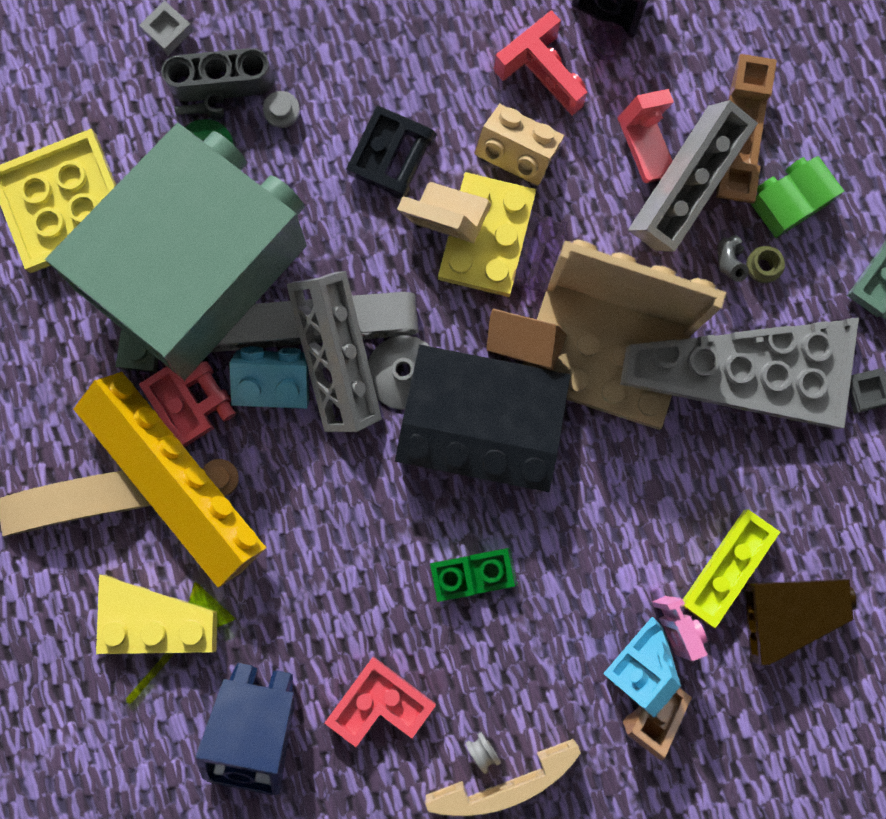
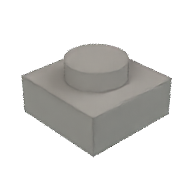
[139,1,193,55]

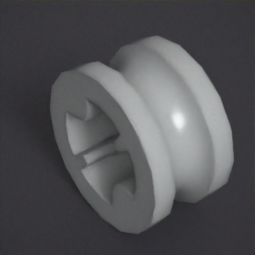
[465,731,501,774]

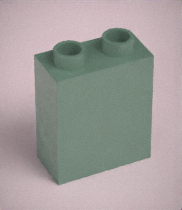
[45,122,307,381]

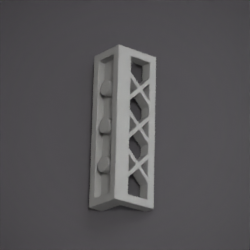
[286,271,382,432]

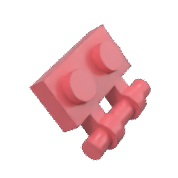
[139,361,236,448]

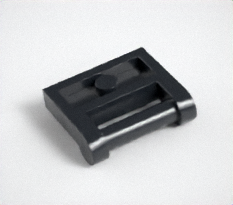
[346,105,437,200]

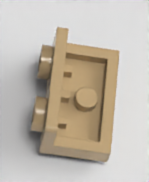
[474,104,565,185]

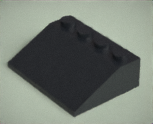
[395,344,570,493]

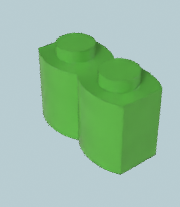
[750,156,845,238]

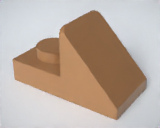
[623,688,692,761]

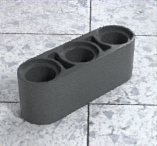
[161,48,274,102]

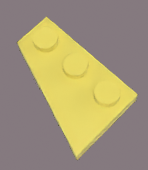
[96,574,217,654]

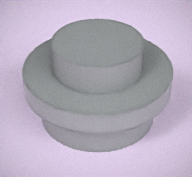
[263,91,300,128]

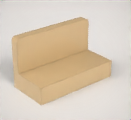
[397,182,491,243]

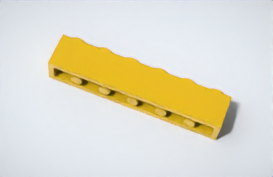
[73,372,266,588]

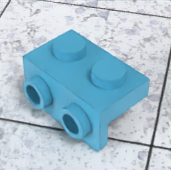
[229,346,309,409]

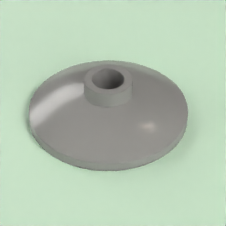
[368,335,430,410]

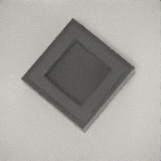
[849,367,886,414]

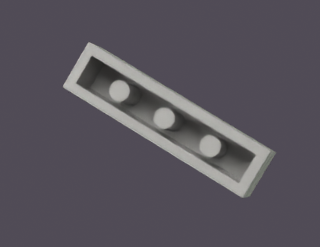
[628,100,758,252]

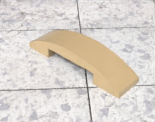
[0,471,151,537]
[425,739,581,816]

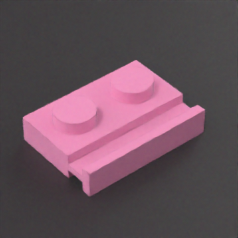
[652,596,707,662]

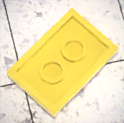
[438,172,536,297]

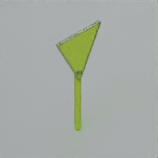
[126,581,237,704]

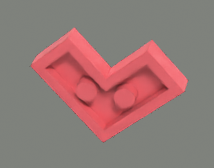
[324,656,436,747]

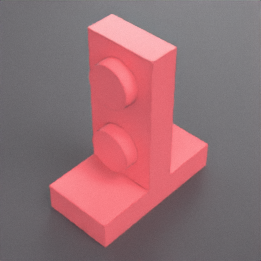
[494,10,587,116]

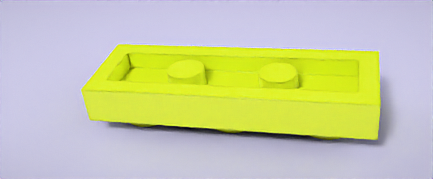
[682,509,780,628]

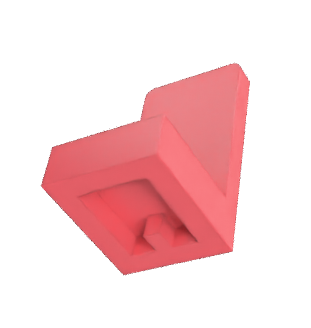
[617,89,674,183]

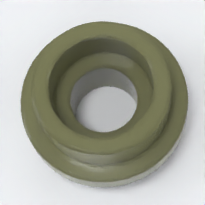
[746,246,785,283]

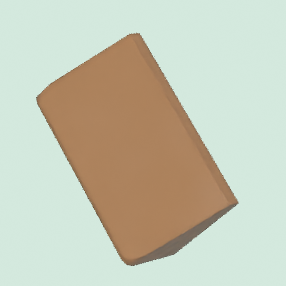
[486,309,567,370]

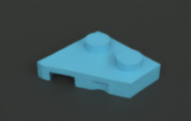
[603,617,681,717]

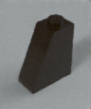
[744,579,857,665]

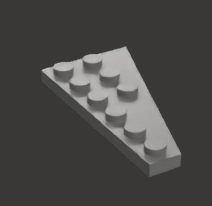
[620,317,859,429]

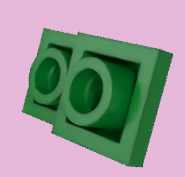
[430,547,518,602]

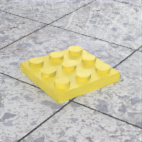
[0,129,116,273]

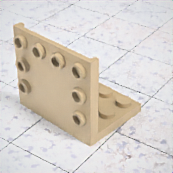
[522,240,726,430]

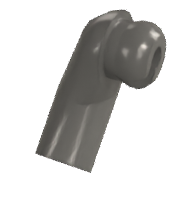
[717,235,749,282]

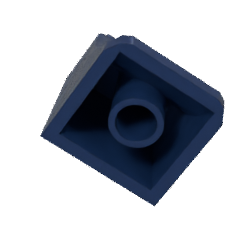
[195,663,294,795]

